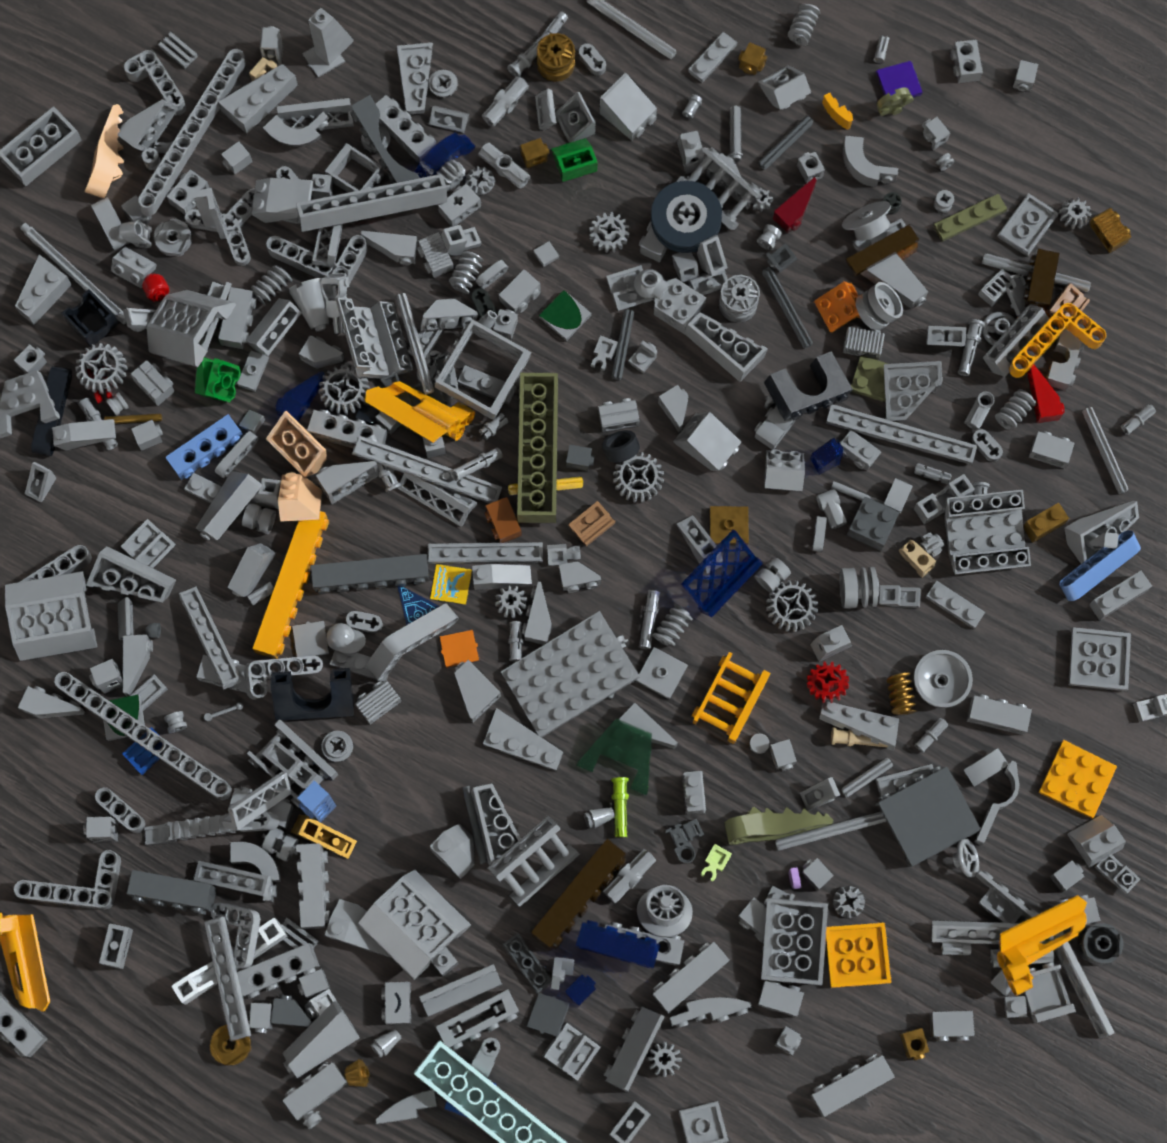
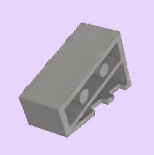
[15,254,72,325]

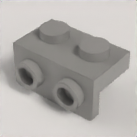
[111,247,156,288]

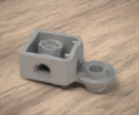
[634,269,706,334]

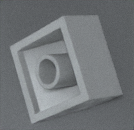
[758,65,811,110]
[1067,815,1126,867]

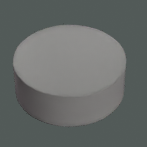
[749,733,769,754]

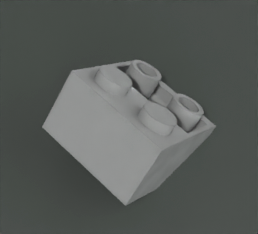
[764,449,805,491]

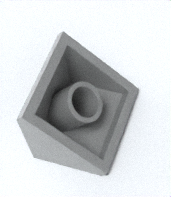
[555,92,595,143]

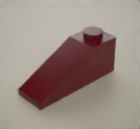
[773,177,817,234]

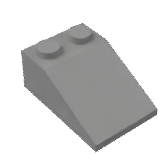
[118,99,179,151]
[251,178,313,223]
[316,461,379,504]

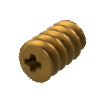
[886,672,916,715]

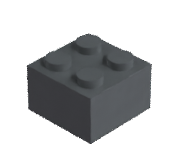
[847,496,900,551]

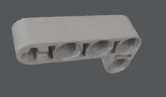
[124,50,186,115]
[244,656,323,700]

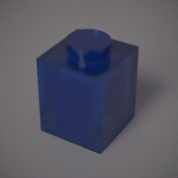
[565,974,596,1007]

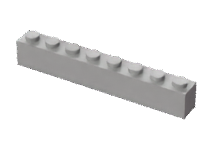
[296,174,447,232]

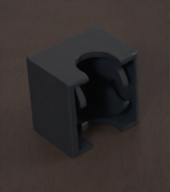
[61,289,119,348]

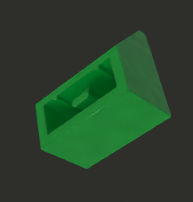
[551,138,598,182]

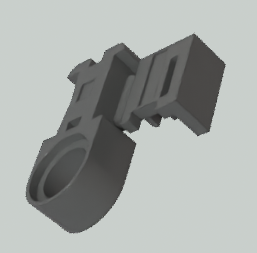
[666,819,704,864]

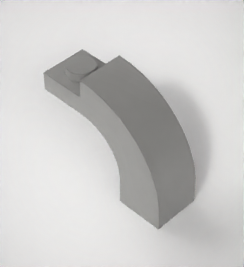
[263,112,329,147]
[843,136,898,187]
[230,842,281,903]

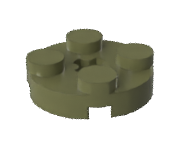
[876,88,914,116]

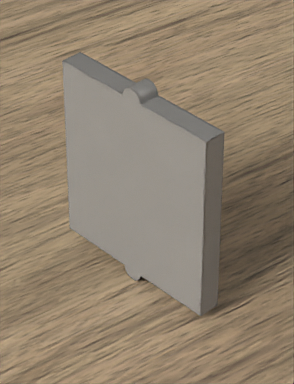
[302,47,345,77]
[292,621,329,657]

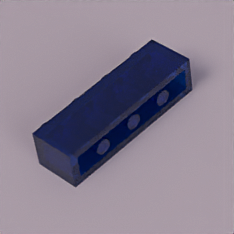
[576,920,660,970]

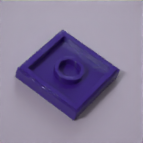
[876,61,923,97]

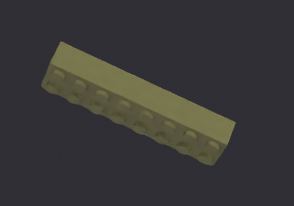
[517,373,558,523]

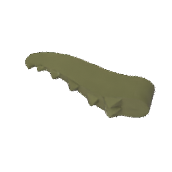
[724,807,833,845]

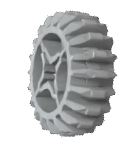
[75,343,127,394]
[319,365,370,415]
[613,452,664,503]
[766,580,818,632]

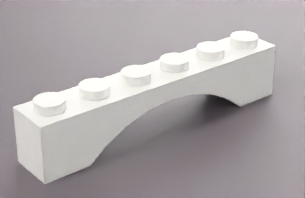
[172,918,288,1005]

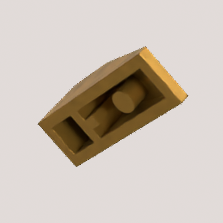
[291,814,357,859]

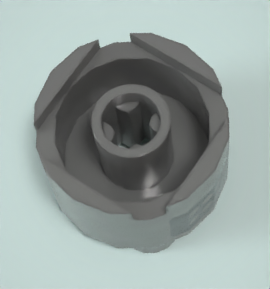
[1078,923,1124,965]

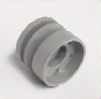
[719,275,760,323]
[840,567,879,609]

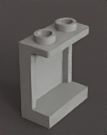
[1024,962,1076,1023]

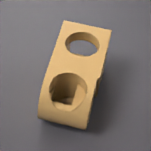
[899,539,936,578]

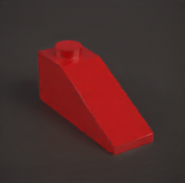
[1027,364,1065,423]

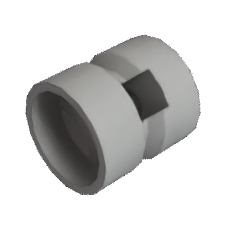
[242,503,276,534]
[755,557,791,592]

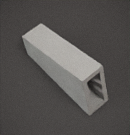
[308,8,354,65]
[860,254,928,308]
[196,471,262,541]
[283,1001,360,1078]

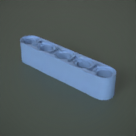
[1059,530,1141,601]

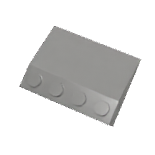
[761,898,828,985]

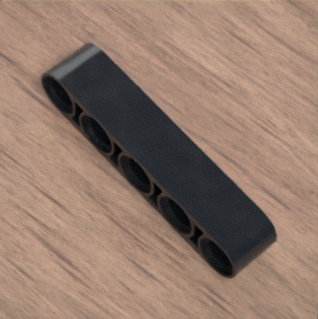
[31,366,72,456]

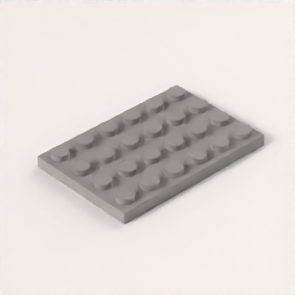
[501,611,640,738]

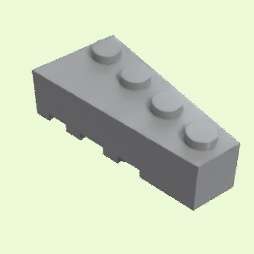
[296,843,330,929]

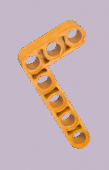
[1009,303,1106,378]

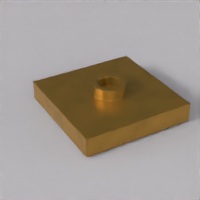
[710,506,749,545]

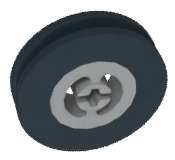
[651,181,722,253]

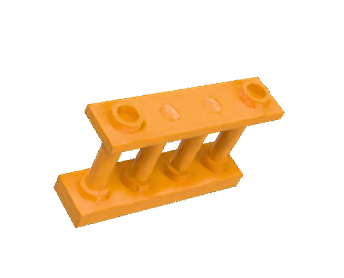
[692,652,771,744]

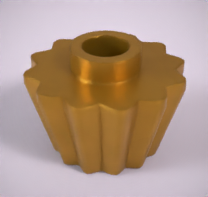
[345,1059,370,1087]

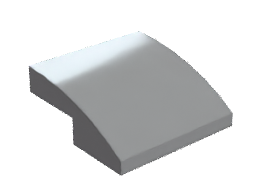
[606,265,653,311]
[121,519,176,568]
[542,1022,600,1081]

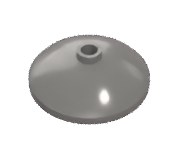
[914,650,973,708]

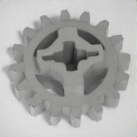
[589,212,629,253]

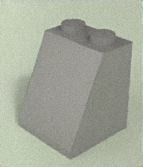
[600,73,657,141]
[673,412,741,471]

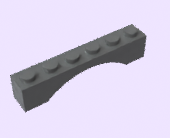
[350,95,420,184]

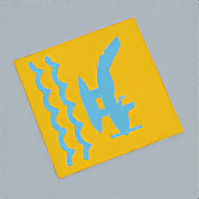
[430,564,472,604]

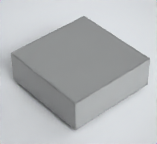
[534,241,559,267]

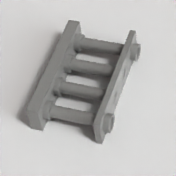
[676,147,763,230]
[247,720,338,808]
[488,816,580,907]

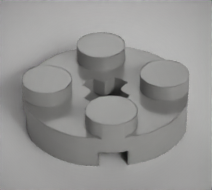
[154,219,192,257]

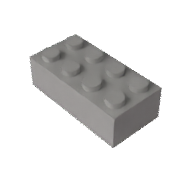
[0,106,82,186]

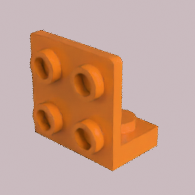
[814,281,861,332]

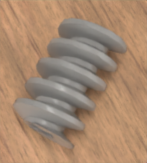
[788,4,820,46]
[449,251,484,294]
[251,265,293,305]
[995,389,1036,430]
[653,604,693,646]

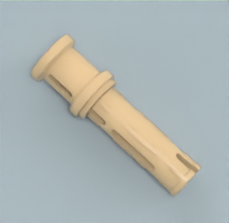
[831,727,888,748]

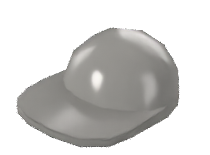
[326,623,366,655]

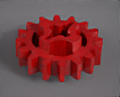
[807,662,849,703]

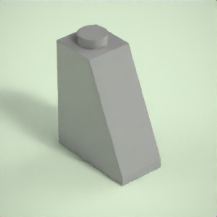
[228,543,277,597]
[454,660,501,723]

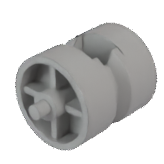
[262,828,299,862]

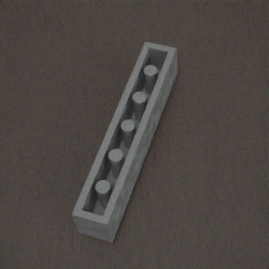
[311,554,430,594]

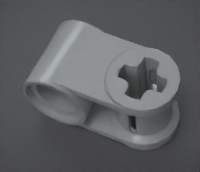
[119,220,152,248]
[471,1037,500,1078]

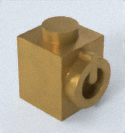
[738,42,768,75]

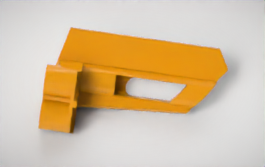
[997,895,1087,996]
[0,913,50,1012]

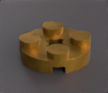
[210,1025,251,1065]

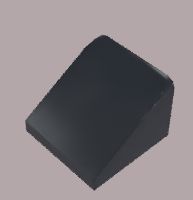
[355,404,379,426]

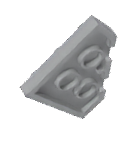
[884,361,942,421]

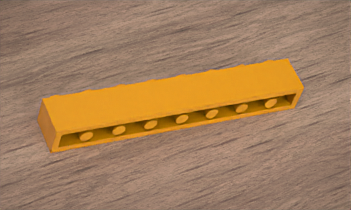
[253,511,329,659]

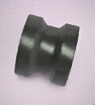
[883,192,902,215]

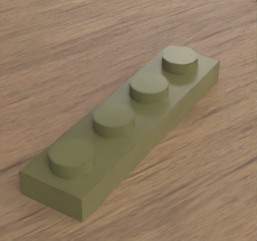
[933,194,1007,242]

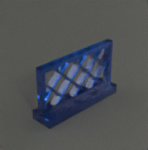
[681,530,763,618]

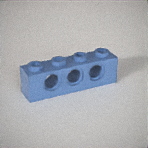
[166,414,243,480]
[297,781,336,823]

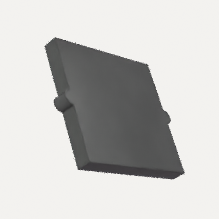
[527,993,570,1037]

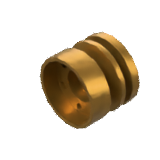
[537,33,575,82]

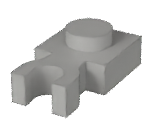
[591,336,618,371]

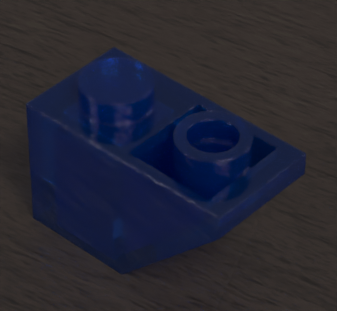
[810,438,844,475]

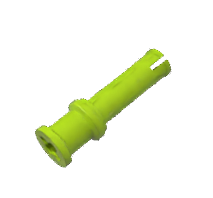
[611,777,629,838]

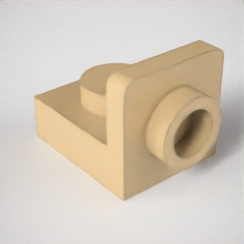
[250,57,278,82]

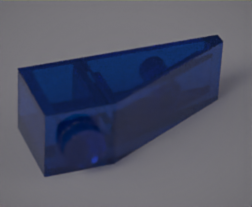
[275,371,325,423]

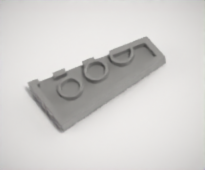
[397,42,433,114]

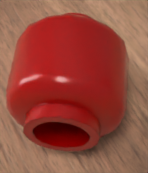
[142,274,169,301]

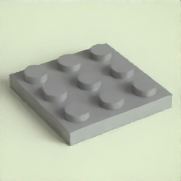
[1068,627,1131,691]

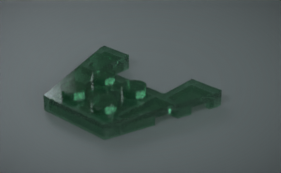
[577,718,652,795]

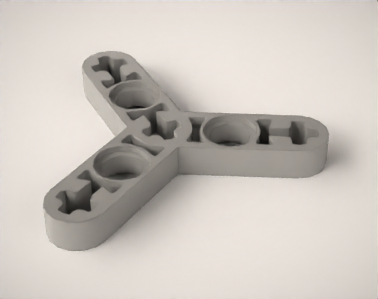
[185,188,255,266]

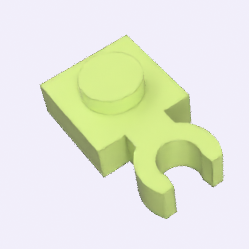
[701,844,732,882]

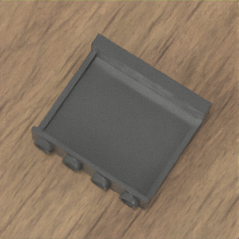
[875,765,981,867]

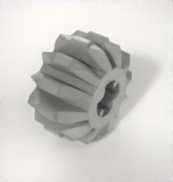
[436,159,465,191]
[1059,197,1091,230]
[495,585,527,618]
[647,1042,682,1077]

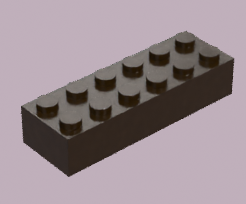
[531,838,626,951]

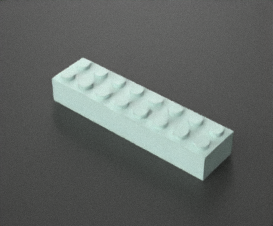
[413,1040,567,1143]

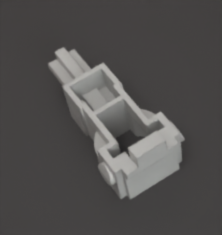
[320,273,349,334]

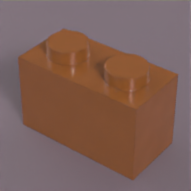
[484,497,522,543]

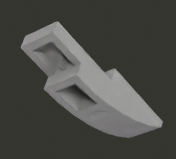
[669,997,751,1029]

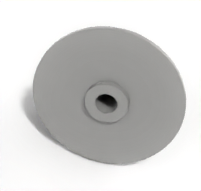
[842,201,891,241]
[637,885,693,937]

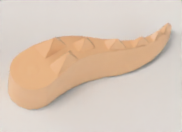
[84,104,124,199]

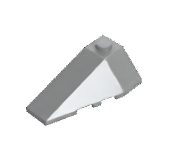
[1065,500,1139,564]
[325,899,392,958]

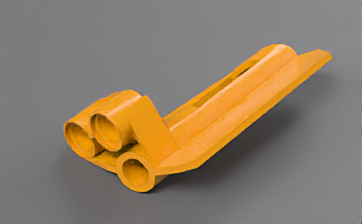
[365,381,476,443]

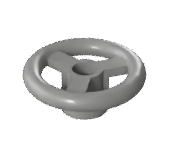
[982,312,1015,345]
[953,839,979,878]

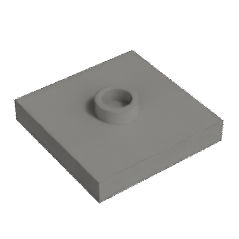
[636,647,688,700]

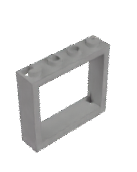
[433,319,532,420]

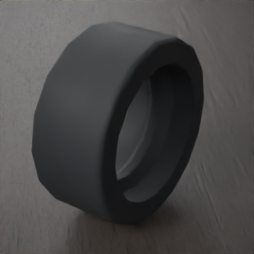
[602,430,640,463]

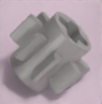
[751,188,773,212]
[920,532,944,557]

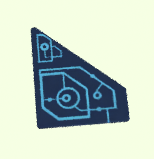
[398,586,440,625]

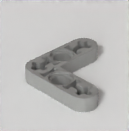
[211,903,260,968]

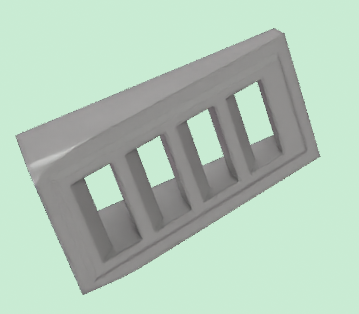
[978,269,1012,307]

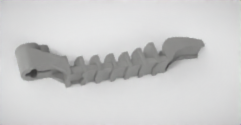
[144,811,279,845]

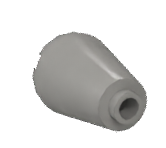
[289,278,329,332]

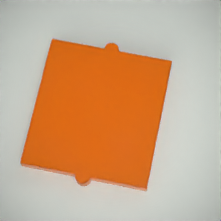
[440,630,479,668]

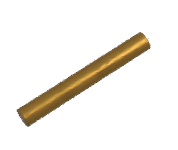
[104,414,162,424]

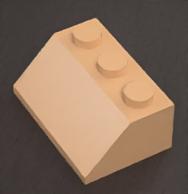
[266,411,327,477]
[278,472,322,521]

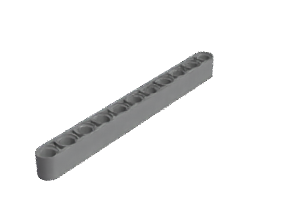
[138,49,245,216]
[54,672,232,800]

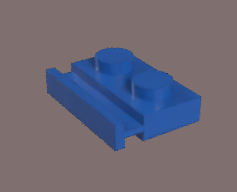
[122,727,163,775]

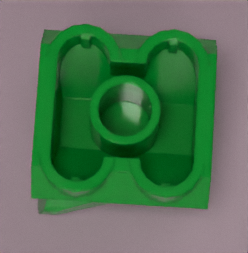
[195,357,241,403]

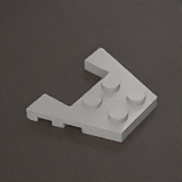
[0,370,60,439]

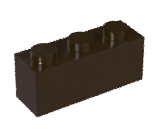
[1023,249,1060,311]

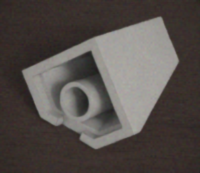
[430,824,474,879]

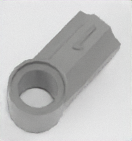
[964,391,994,430]
[816,489,847,529]

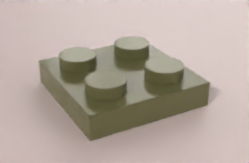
[851,355,888,402]

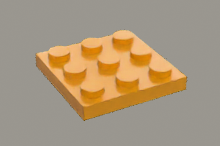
[1038,740,1117,819]
[826,923,891,988]

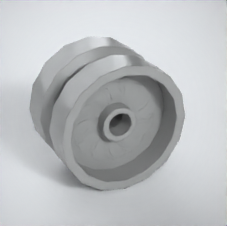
[856,282,903,331]

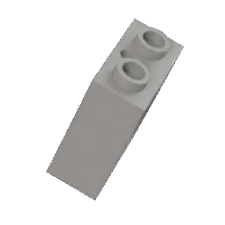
[325,143,384,193]

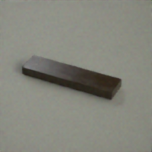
[846,224,919,276]

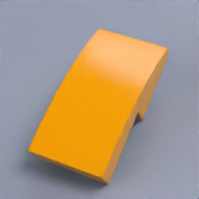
[822,93,853,130]

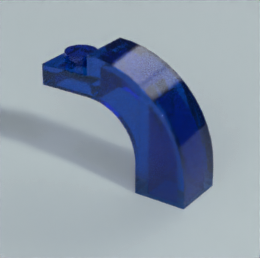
[414,133,476,178]

